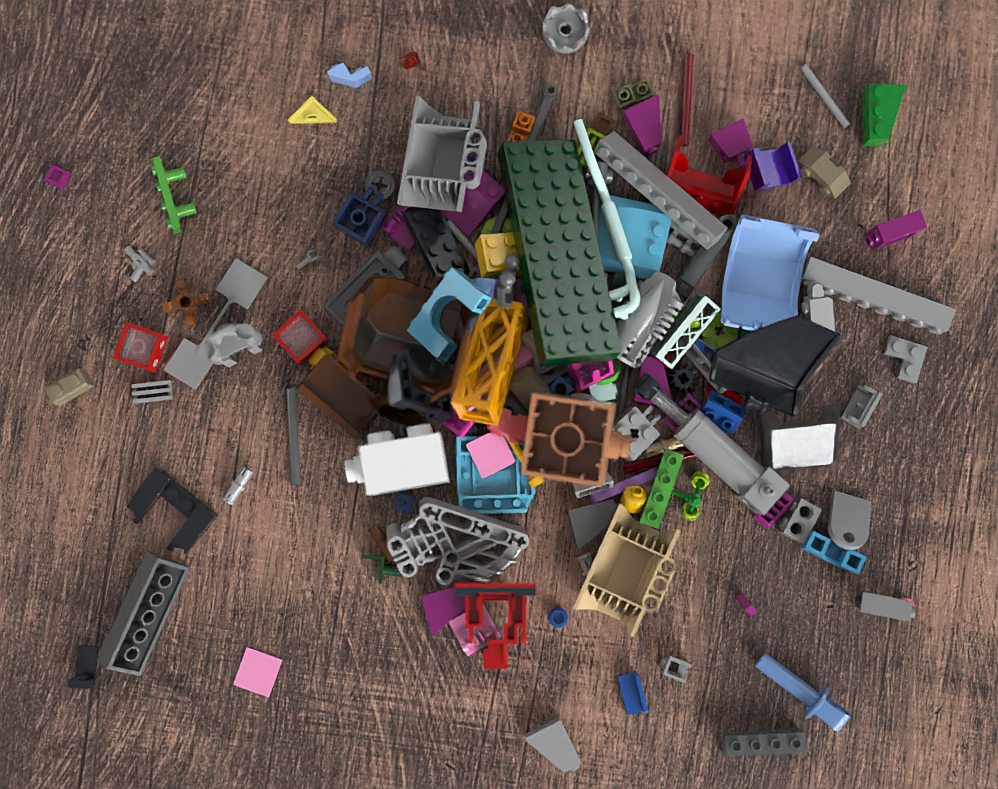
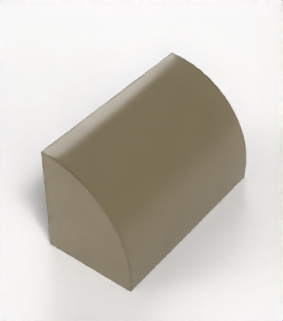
[509,367,551,412]

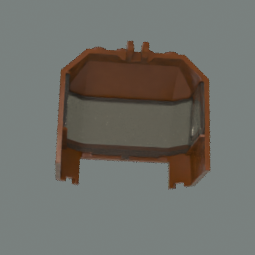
[338,272,480,402]

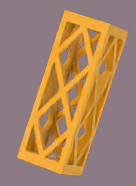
[451,298,529,426]

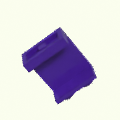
[743,142,802,191]

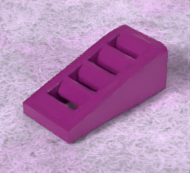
[661,392,703,432]
[753,492,795,530]

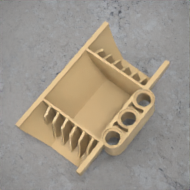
[573,503,680,637]

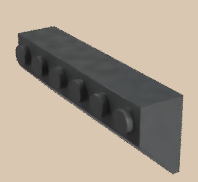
[97,551,189,676]

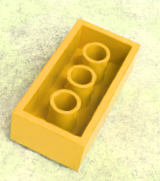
[475,232,521,279]

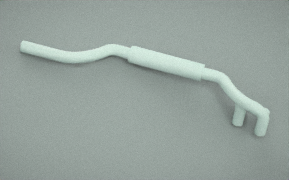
[574,119,640,320]

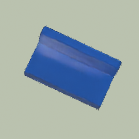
[617,671,649,715]

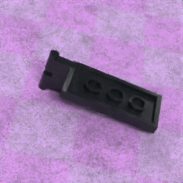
[402,207,470,285]

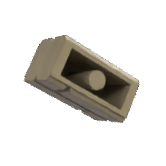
[45,368,94,406]

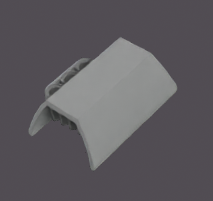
[397,96,487,212]

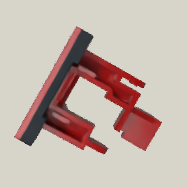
[455,583,536,669]

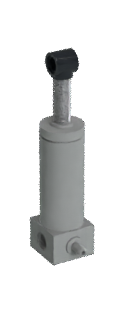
[632,373,790,515]

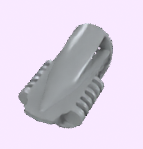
[616,271,683,369]
[199,323,263,367]

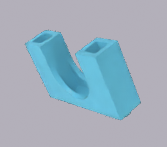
[407,267,492,361]

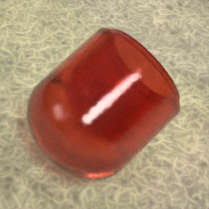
[401,51,420,69]

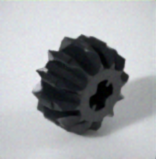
[666,363,698,395]

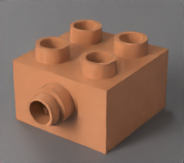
[521,392,631,487]

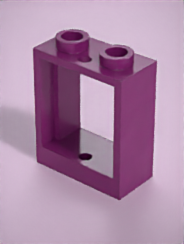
[865,210,927,251]

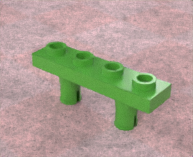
[151,156,197,234]
[639,449,684,529]

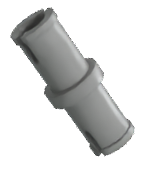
[222,466,254,505]

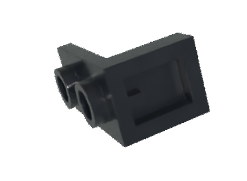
[67,645,99,689]

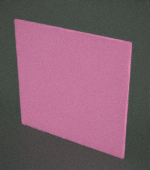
[466,432,516,479]
[233,647,282,697]

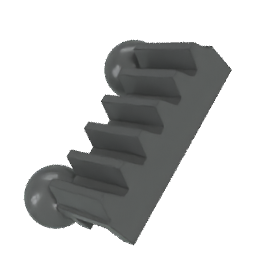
[497,253,520,307]

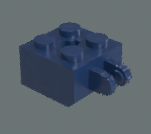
[332,187,387,247]

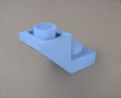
[327,63,372,88]

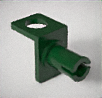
[361,554,402,584]

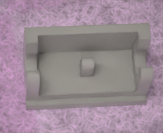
[840,385,883,428]

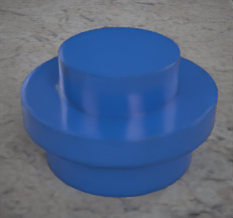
[548,608,568,627]

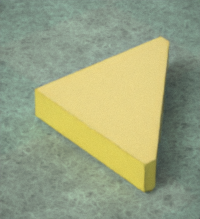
[288,96,337,124]

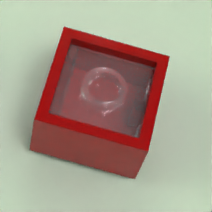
[272,309,329,366]
[113,322,169,373]

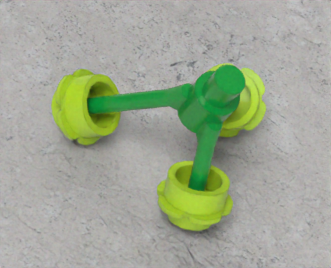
[671,471,710,521]

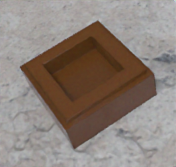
[591,113,616,136]

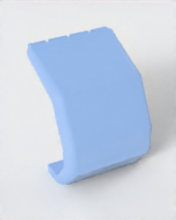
[721,215,819,331]

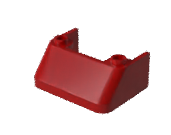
[666,135,752,215]

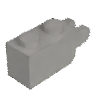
[802,281,835,331]

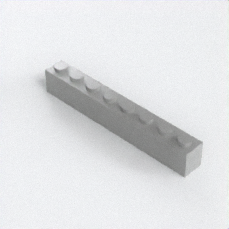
[594,131,728,250]
[801,257,956,334]

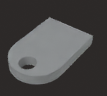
[828,491,872,550]

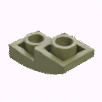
[612,78,655,109]

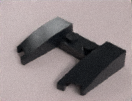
[389,350,454,422]
[127,468,218,554]

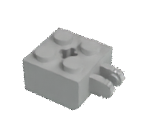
[613,405,661,461]

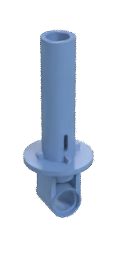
[755,652,851,731]

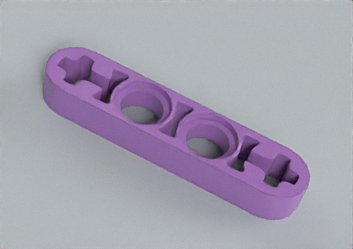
[589,467,658,504]

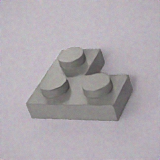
[883,335,927,384]

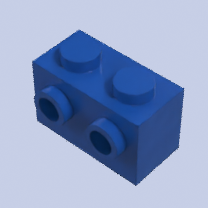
[700,390,746,434]

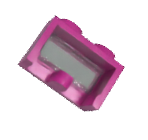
[567,361,614,391]

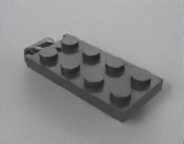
[323,246,409,326]

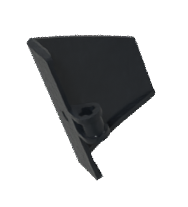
[709,315,840,417]

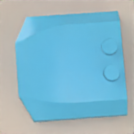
[598,196,672,280]
[455,436,535,514]

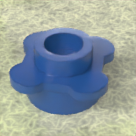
[394,492,416,514]

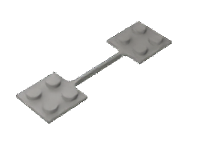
[164,258,268,390]

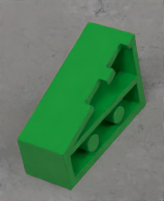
[862,84,906,146]

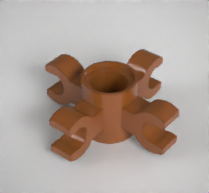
[162,279,211,327]

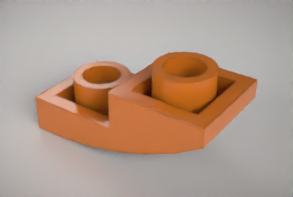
[507,111,536,142]

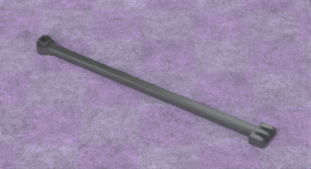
[468,84,558,279]

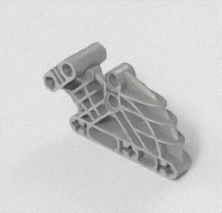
[386,497,529,585]

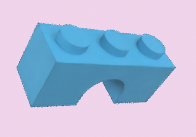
[799,531,867,575]

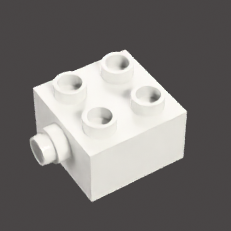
[345,424,450,496]

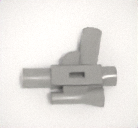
[124,246,156,282]

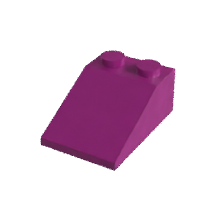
[441,170,505,237]

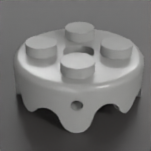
[543,4,590,53]

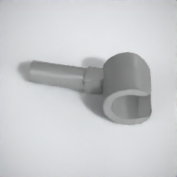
[296,250,323,269]

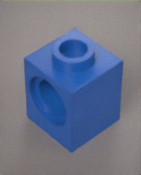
[548,375,576,396]

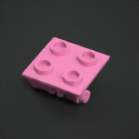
[449,604,501,656]

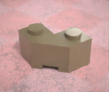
[797,146,851,199]

